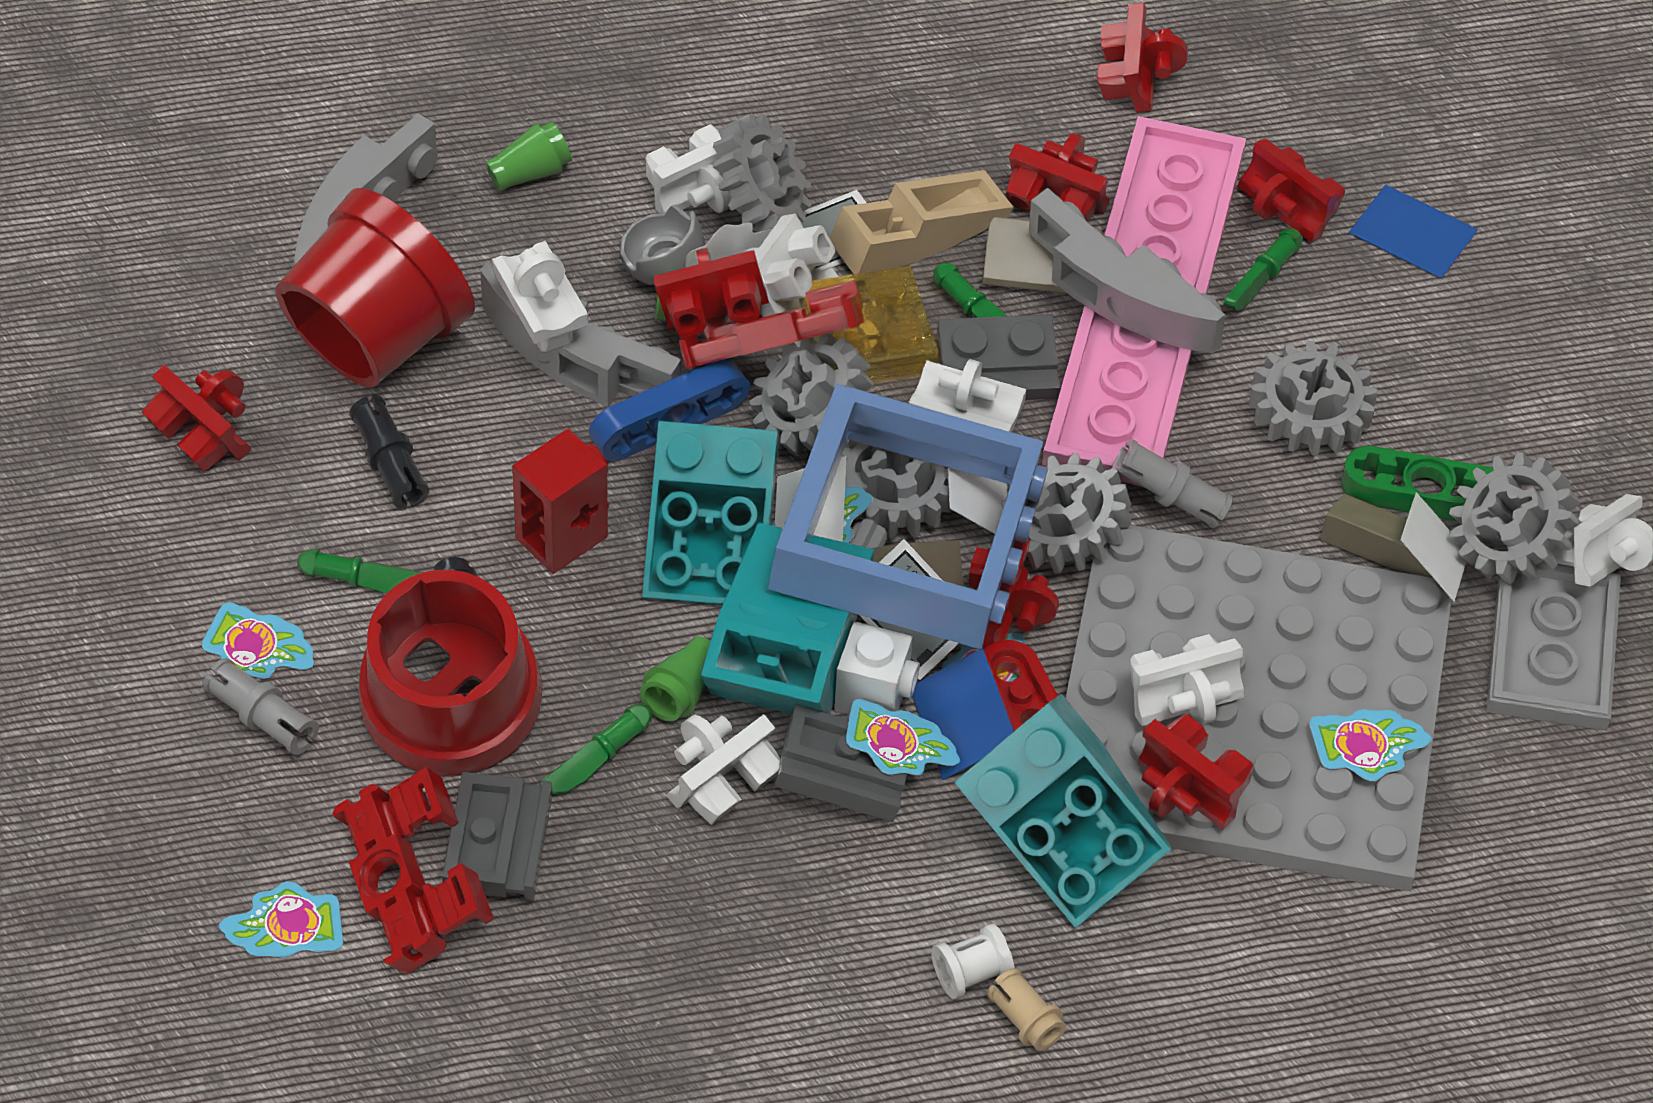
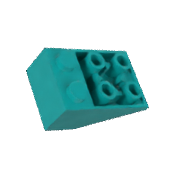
[642,421,779,605]
[701,523,875,714]
[954,694,1172,928]

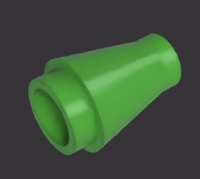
[485,121,572,192]
[640,636,710,721]

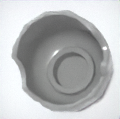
[620,204,705,285]

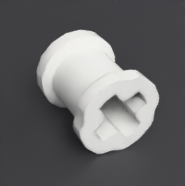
[931,924,1014,999]

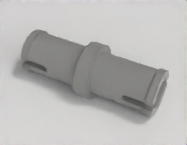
[1112,438,1232,528]
[203,658,319,755]

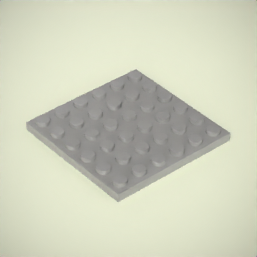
[1066,525,1452,892]

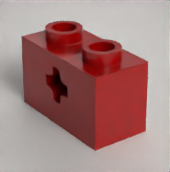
[512,428,609,574]

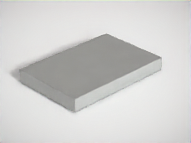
[1486,562,1621,731]

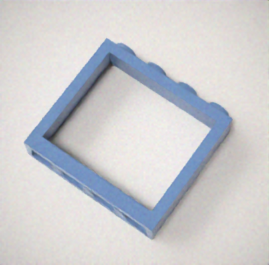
[768,383,1048,649]

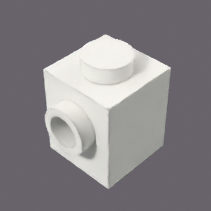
[834,621,920,715]

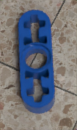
[589,358,750,461]

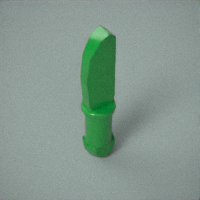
[1224,228,1303,311]
[933,263,1007,318]
[297,549,423,593]
[539,704,652,795]

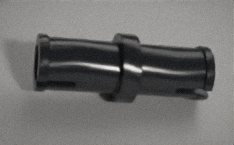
[349,395,429,509]

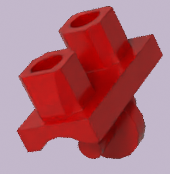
[1097,2,1188,113]
[1006,133,1111,222]
[1237,138,1345,242]
[653,247,769,338]
[141,365,252,472]
[969,540,1059,650]
[1137,714,1253,830]

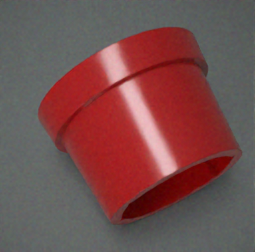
[276,188,475,387]
[358,570,543,776]

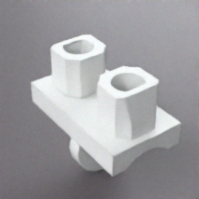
[645,124,731,213]
[744,213,835,317]
[492,241,588,352]
[908,359,1026,432]
[1552,494,1653,587]
[1130,634,1244,726]
[666,714,780,825]

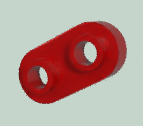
[984,640,1058,731]

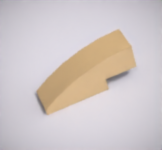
[829,170,1013,278]

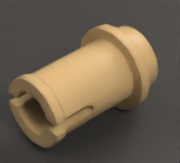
[987,968,1066,1051]

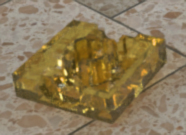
[799,265,938,380]

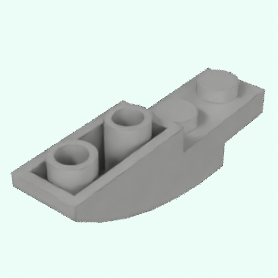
[294,113,437,265]
[1029,188,1225,354]
[480,263,681,407]

